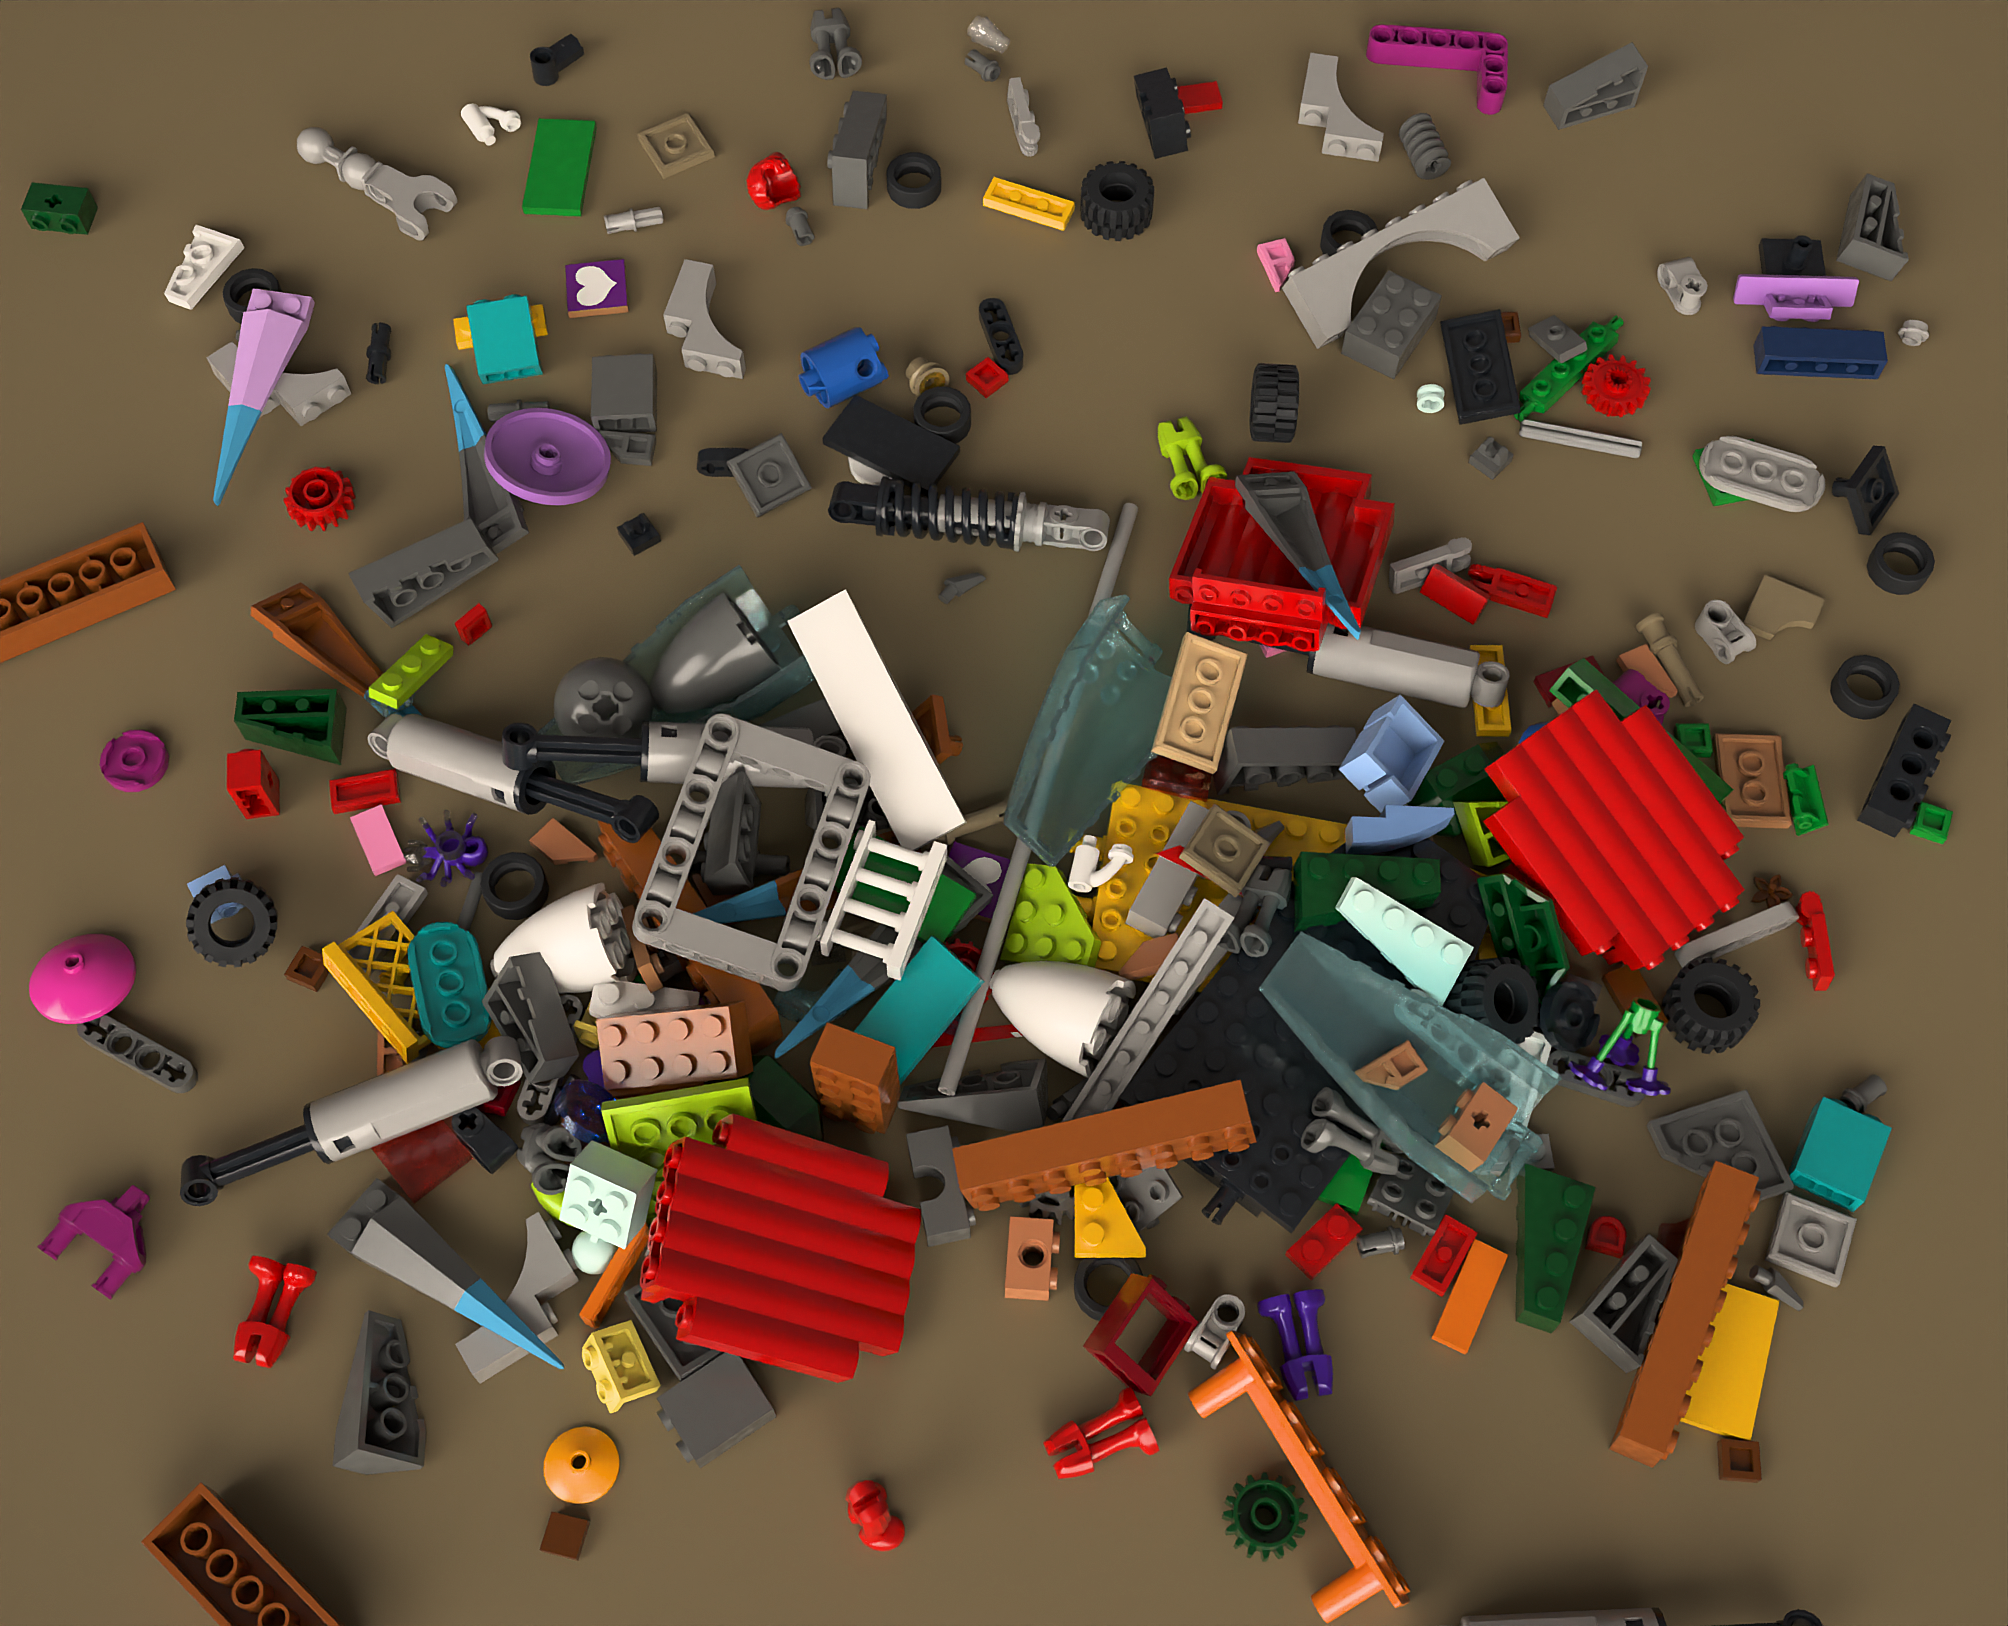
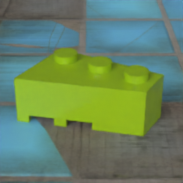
[1453,801,1510,867]

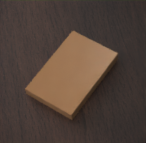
[1712,733,1792,829]

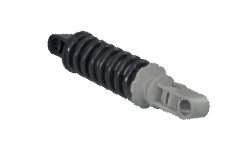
[828,476,1110,552]

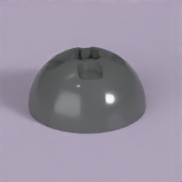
[554,657,653,739]

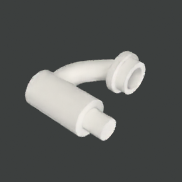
[461,103,521,146]
[1068,835,1134,893]

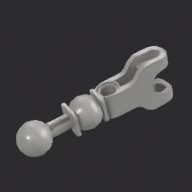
[297,127,458,241]

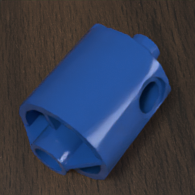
[799,327,889,408]

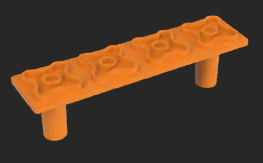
[1188,1330,1411,1624]

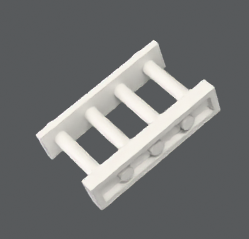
[817,820,947,981]

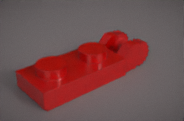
[1467,564,1558,618]
[1795,890,1835,991]

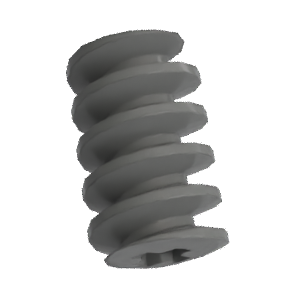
[1399,113,1451,180]

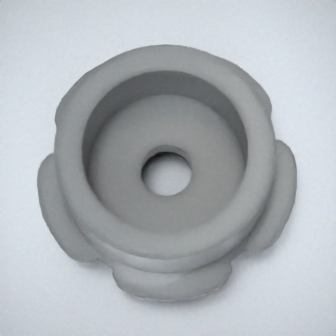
[1898,320,1929,346]

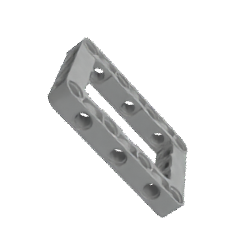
[632,714,871,991]

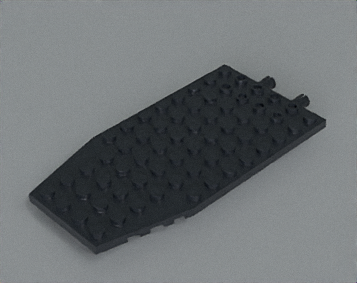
[1118,838,1488,1233]

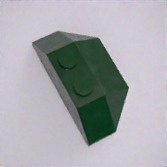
[1403,741,1507,838]
[1477,873,1570,1004]
[706,1055,824,1142]

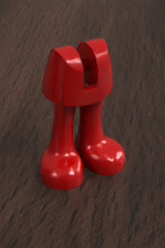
[233,1255,317,1369]
[1043,1386,1160,1479]
[845,1480,905,1551]

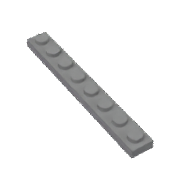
[1062,898,1235,1122]

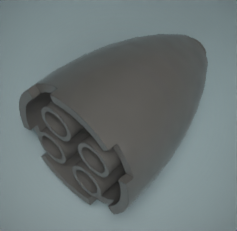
[649,592,782,714]

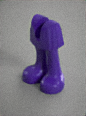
[1257,1289,1333,1401]

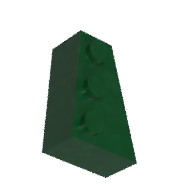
[234,689,347,765]

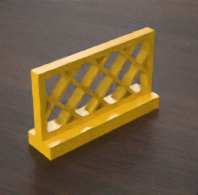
[322,911,431,1064]

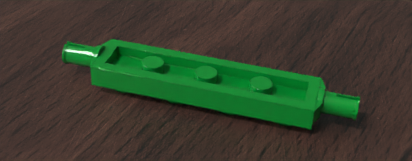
[1514,315,1624,422]

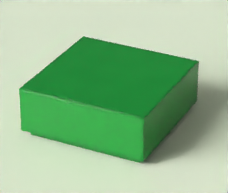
[1673,723,1713,758]
[1909,801,1953,844]

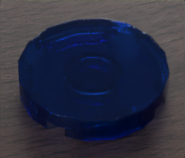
[554,1080,616,1144]

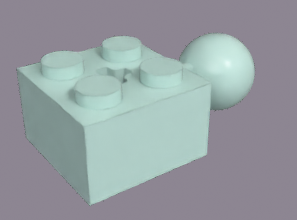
[559,1140,657,1275]

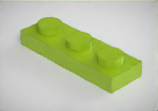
[369,634,453,709]

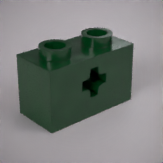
[21,182,98,235]

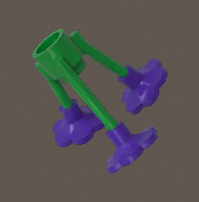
[1568,997,1671,1096]

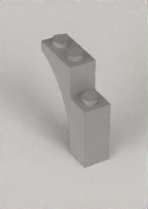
[1298,53,1384,162]
[663,259,746,379]
[206,342,351,426]
[455,1212,579,1383]

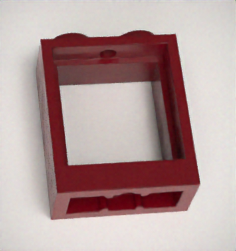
[1083,1273,1199,1397]

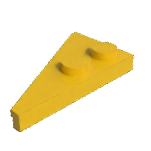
[1074,1177,1146,1258]

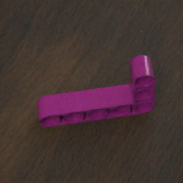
[1366,24,1508,115]

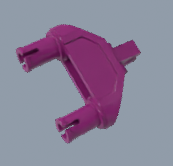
[37,1185,151,1300]

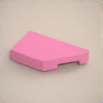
[1257,238,1295,293]

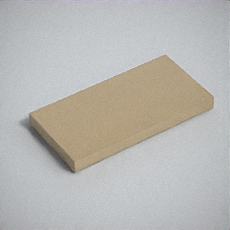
[1151,632,1248,774]

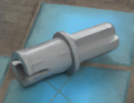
[604,207,664,234]

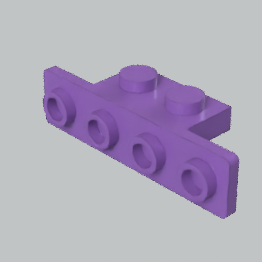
[1733,274,1859,322]

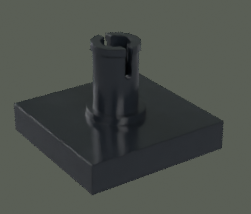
[1759,235,1826,276]
[1832,445,1899,535]

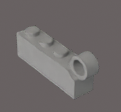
[1125,801,1251,939]

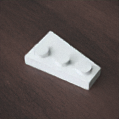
[164,225,245,310]
[589,980,700,1019]

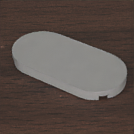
[1699,436,1825,512]

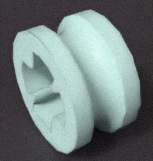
[1417,384,1445,413]

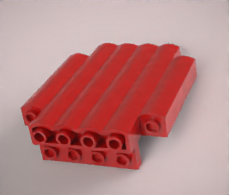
[1169,457,1395,651]
[1483,689,1745,971]
[640,1114,921,1383]

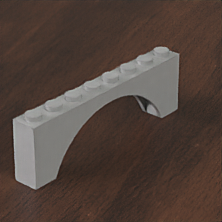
[1282,178,1520,349]

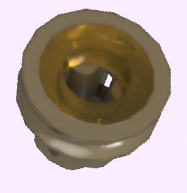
[906,357,949,398]

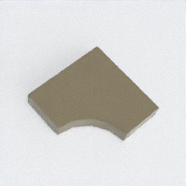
[1743,575,1825,641]

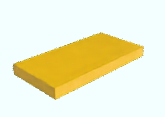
[1680,1284,1779,1441]

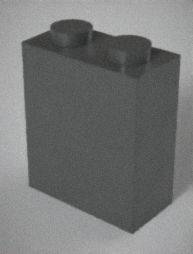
[591,353,657,433]
[656,1353,777,1468]

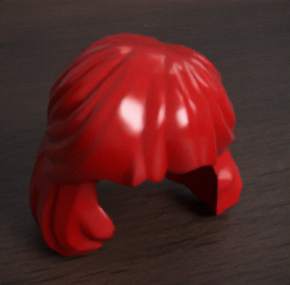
[746,152,801,210]

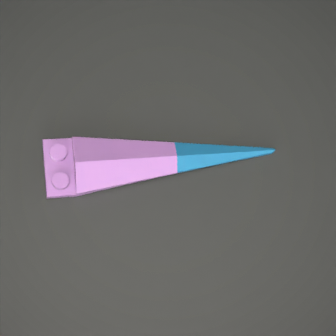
[213,288,315,506]

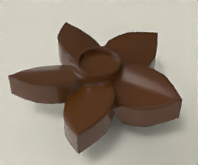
[1751,874,1793,908]

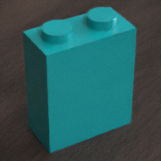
[466,294,543,385]
[1788,1096,1892,1212]

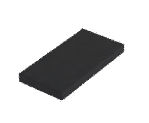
[1440,309,1521,425]
[822,395,960,496]

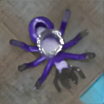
[404,810,489,887]

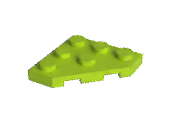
[1000,863,1102,968]

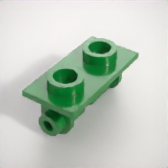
[1783,763,1829,836]

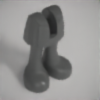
[809,8,862,80]
[1218,864,1292,957]
[1301,1087,1407,1175]
[516,1123,582,1195]

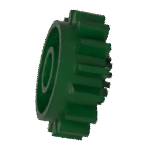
[1222,1472,1308,1562]

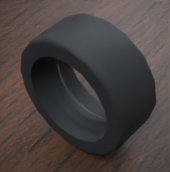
[887,152,941,209]
[1320,210,1378,257]
[222,268,283,324]
[913,386,971,444]
[1867,532,1935,595]
[1830,655,1900,720]
[480,852,549,920]
[1074,1258,1143,1321]

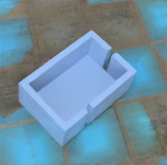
[1339,694,1445,813]

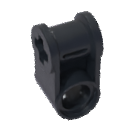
[451,1107,519,1175]

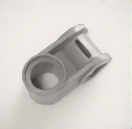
[1657,257,1708,315]
[1695,599,1756,664]
[1184,1294,1245,1370]

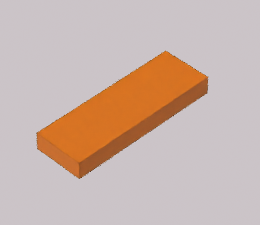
[579,1222,649,1329]
[1431,1239,1508,1355]

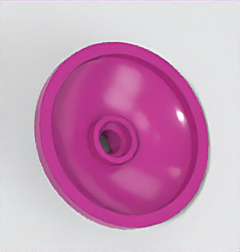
[29,934,136,1024]

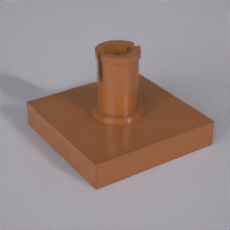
[911,694,963,766]

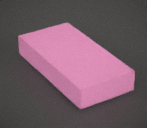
[350,804,407,877]

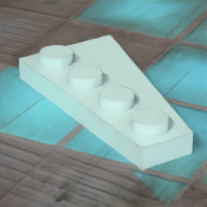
[1335,877,1474,1007]

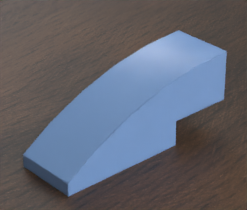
[1345,805,1454,855]

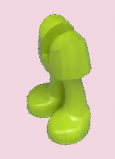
[1158,416,1227,500]

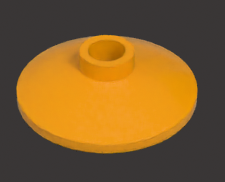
[544,1427,620,1504]

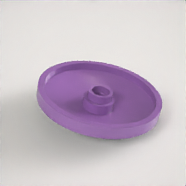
[484,408,611,505]

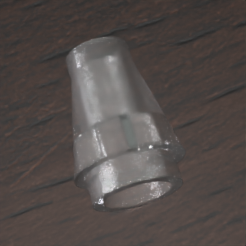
[967,15,1010,54]

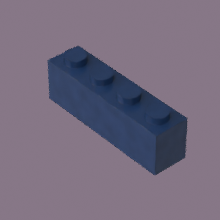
[1753,326,1888,379]

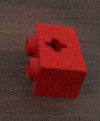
[227,749,280,819]

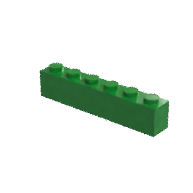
[1549,658,1734,804]

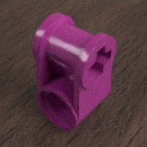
[1613,669,1670,725]

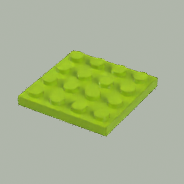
[601,1078,757,1225]

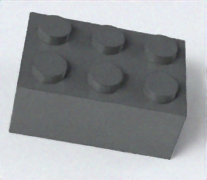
[1341,270,1442,379]

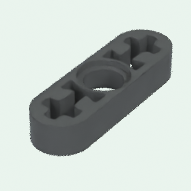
[1544,1050,1646,1107]

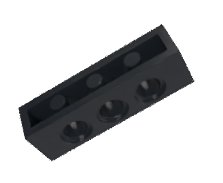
[1857,704,1952,838]

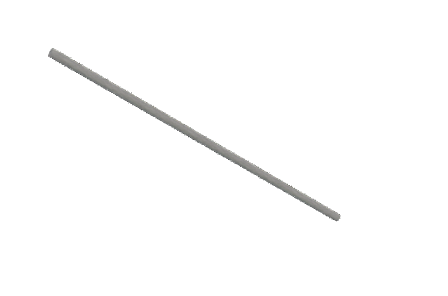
[938,503,1138,1096]

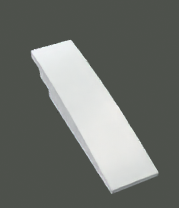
[788,589,967,851]

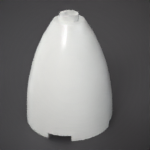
[490,883,637,994]
[990,961,1136,1078]

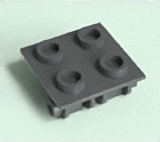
[1367,1152,1457,1237]
[1108,1166,1184,1233]

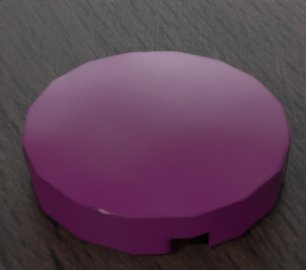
[99,730,169,792]

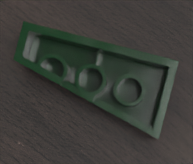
[1293,852,1441,932]
[1516,1163,1596,1334]

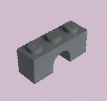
[906,1126,976,1247]

